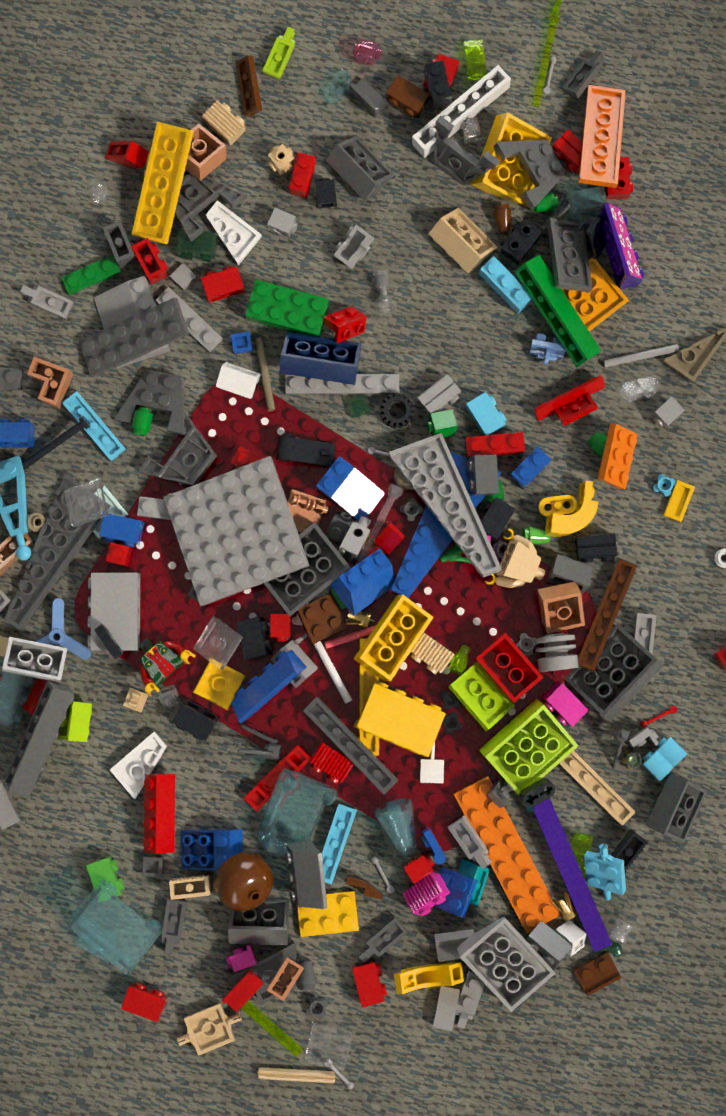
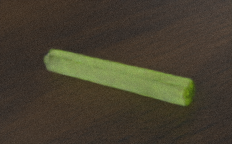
[241,1000,303,1057]

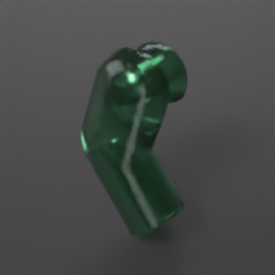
[595,939,622,957]

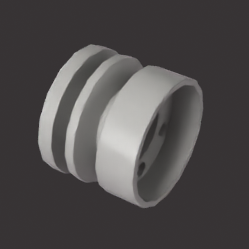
[534,633,579,672]

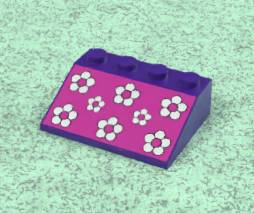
[598,203,644,290]

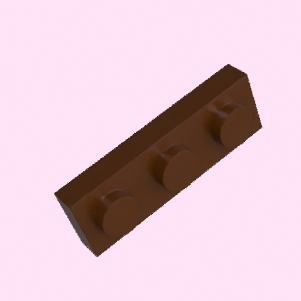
[236,55,262,117]

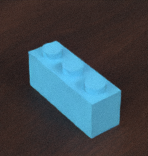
[479,256,532,314]

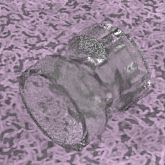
[608,917,634,944]

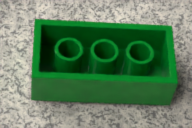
[245,279,329,337]

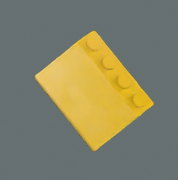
[471,112,552,207]

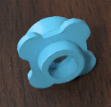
[653,474,675,496]

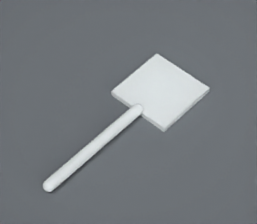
[420,742,444,783]

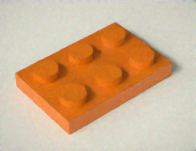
[598,423,638,489]

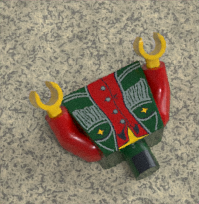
[139,638,195,697]

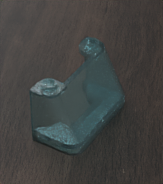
[257,768,337,856]
[69,879,162,975]

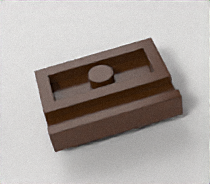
[573,952,622,996]

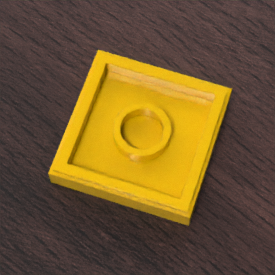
[194,658,246,710]

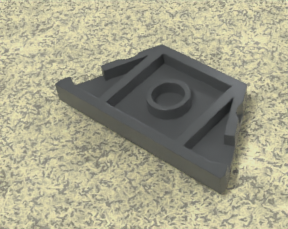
[228,942,297,1005]

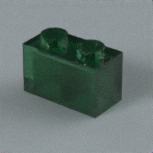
[177,229,218,262]

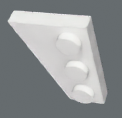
[206,201,262,266]

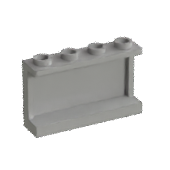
[87,573,140,651]

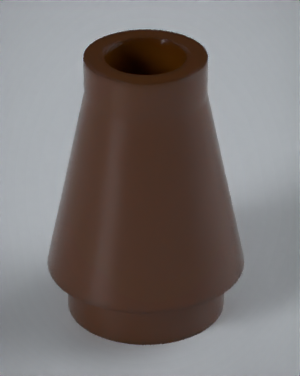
[493,204,512,233]

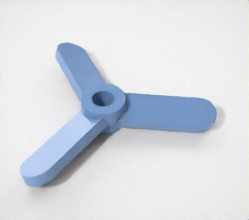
[36,598,91,660]

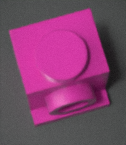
[226,944,257,972]

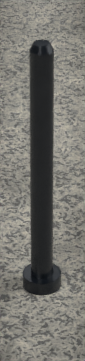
[22,416,91,470]

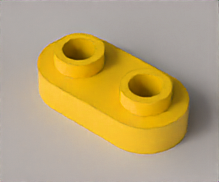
[538,495,577,517]

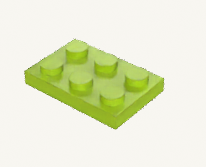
[448,662,515,731]

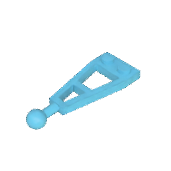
[0,456,31,561]

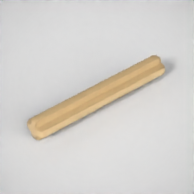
[258,1067,336,1083]

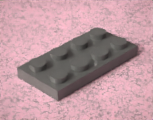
[547,218,593,293]

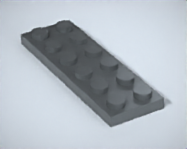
[79,298,189,377]

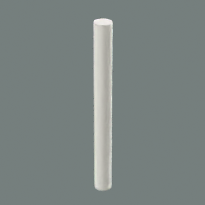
[314,641,352,704]

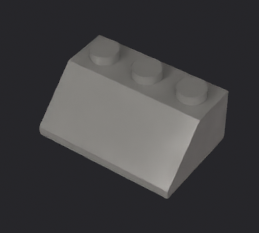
[2,637,68,682]

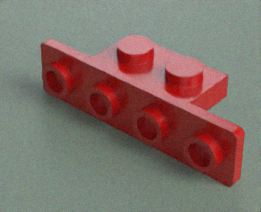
[534,375,605,426]

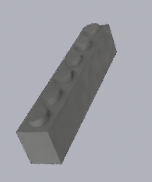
[3,680,74,797]

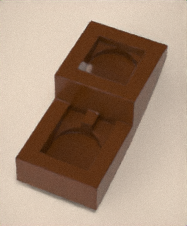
[346,875,383,900]

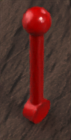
[640,706,677,728]

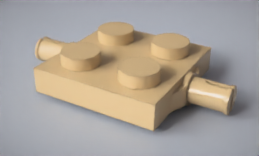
[177,1002,242,1056]

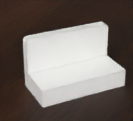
[216,362,261,399]

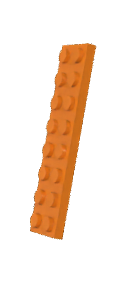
[453,776,561,933]

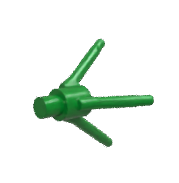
[440,544,471,563]

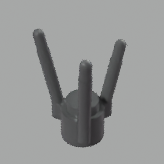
[238,724,282,760]

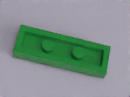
[61,255,121,296]

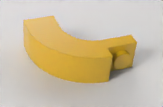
[545,481,598,537]
[394,962,464,994]

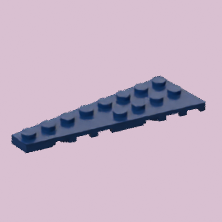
[391,451,501,598]

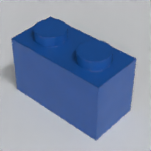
[509,447,552,489]
[99,513,145,548]

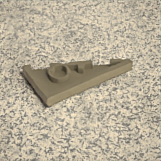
[663,328,726,383]

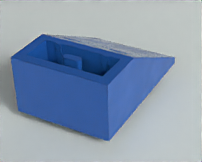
[181,829,243,870]

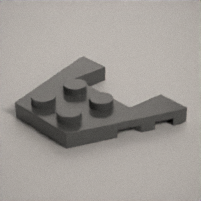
[433,115,500,185]
[493,140,566,210]
[175,173,245,242]
[115,370,186,435]
[139,413,217,486]

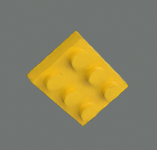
[297,891,359,937]

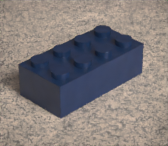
[279,332,362,385]

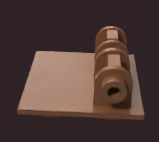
[288,489,328,533]

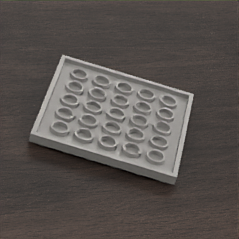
[164,456,309,606]

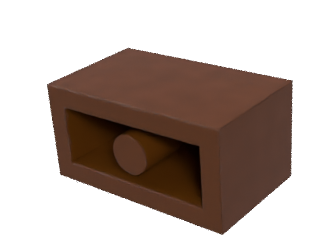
[386,75,430,118]

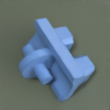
[529,333,566,365]

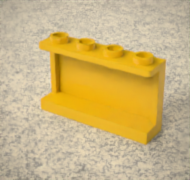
[354,681,446,757]

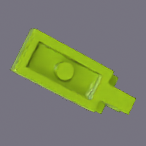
[262,27,296,80]

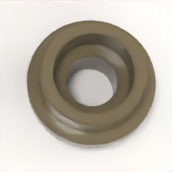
[27,512,45,532]

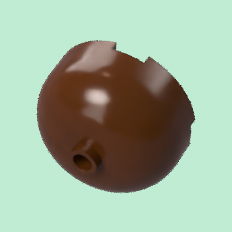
[213,852,274,911]

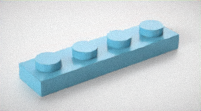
[63,391,126,461]
[322,804,357,885]

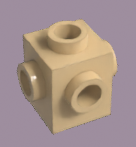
[268,144,295,176]

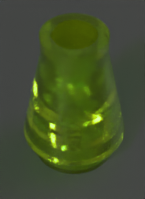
[448,644,471,675]

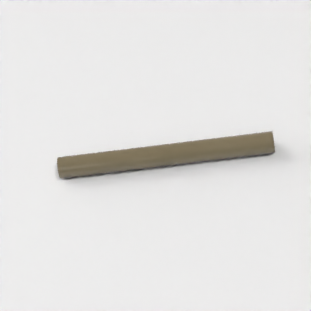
[255,338,275,412]

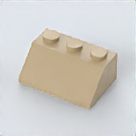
[429,208,498,273]

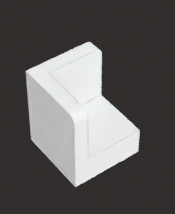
[555,920,586,956]

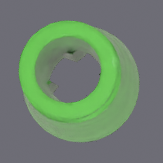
[521,526,551,545]

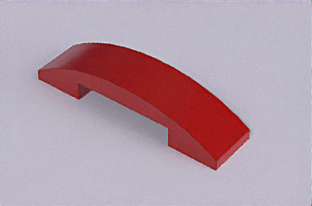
[243,745,311,812]

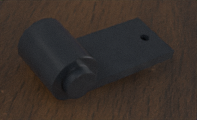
[276,433,336,467]

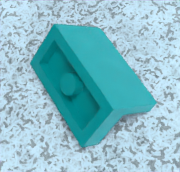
[457,859,490,906]

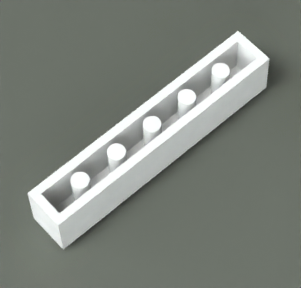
[412,65,511,158]

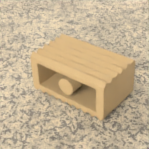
[202,101,246,146]
[410,632,455,675]
[169,874,212,900]

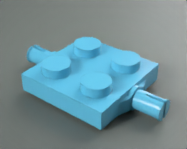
[584,844,626,900]

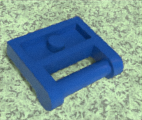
[421,827,446,864]

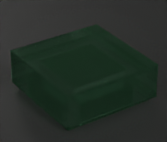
[348,395,371,418]

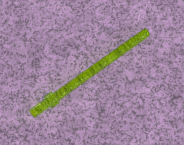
[532,0,562,107]

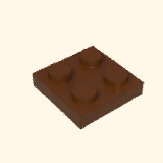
[297,593,347,644]

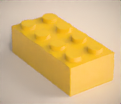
[354,595,434,681]

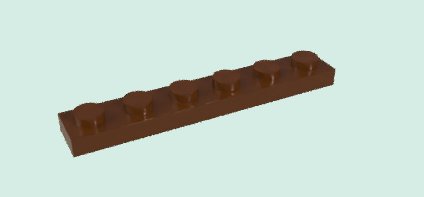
[578,559,637,672]

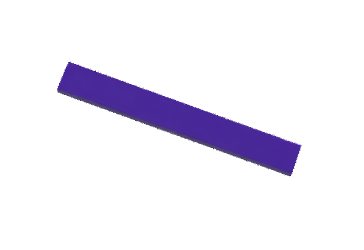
[532,798,613,952]

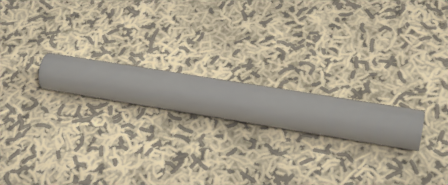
[603,344,679,368]

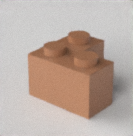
[27,357,73,409]

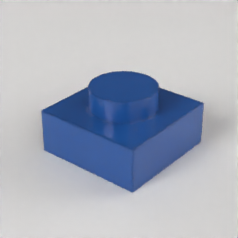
[231,331,253,354]

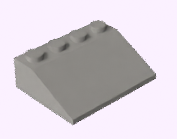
[94,276,171,368]
[457,917,556,1012]

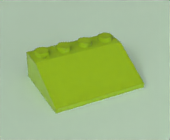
[479,699,578,796]

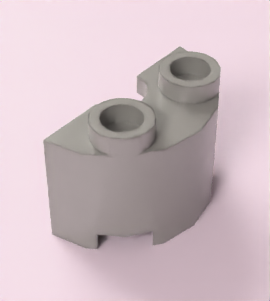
[334,225,374,269]

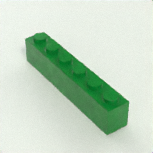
[514,255,602,367]

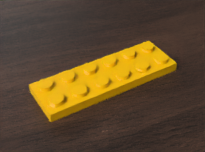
[131,122,194,244]

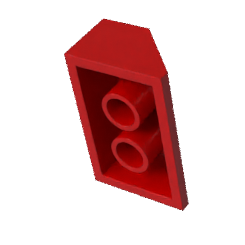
[475,633,544,703]

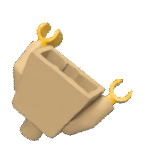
[485,529,545,588]

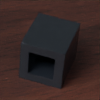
[315,178,337,209]

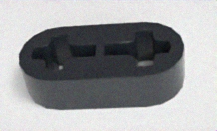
[94,623,124,659]
[519,778,555,808]

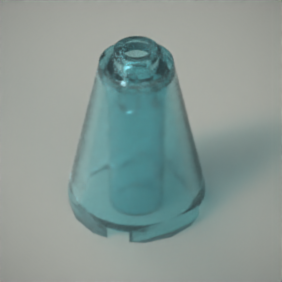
[374,798,417,855]

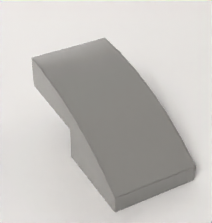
[432,986,460,1032]

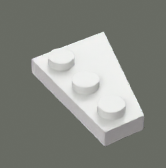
[110,732,167,799]

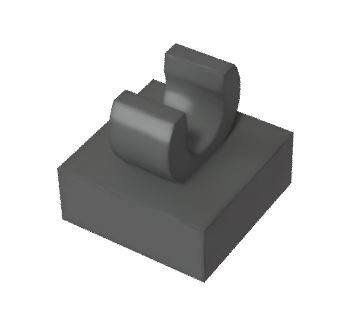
[487,779,513,808]

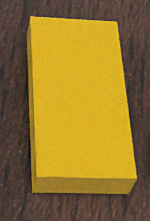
[663,480,695,523]

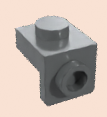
[325,511,355,544]

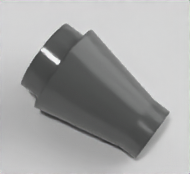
[298,961,317,990]

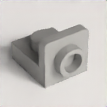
[626,727,659,748]

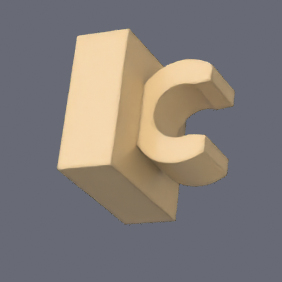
[123,688,148,712]

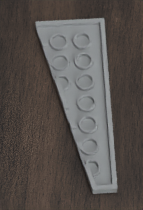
[389,433,501,577]

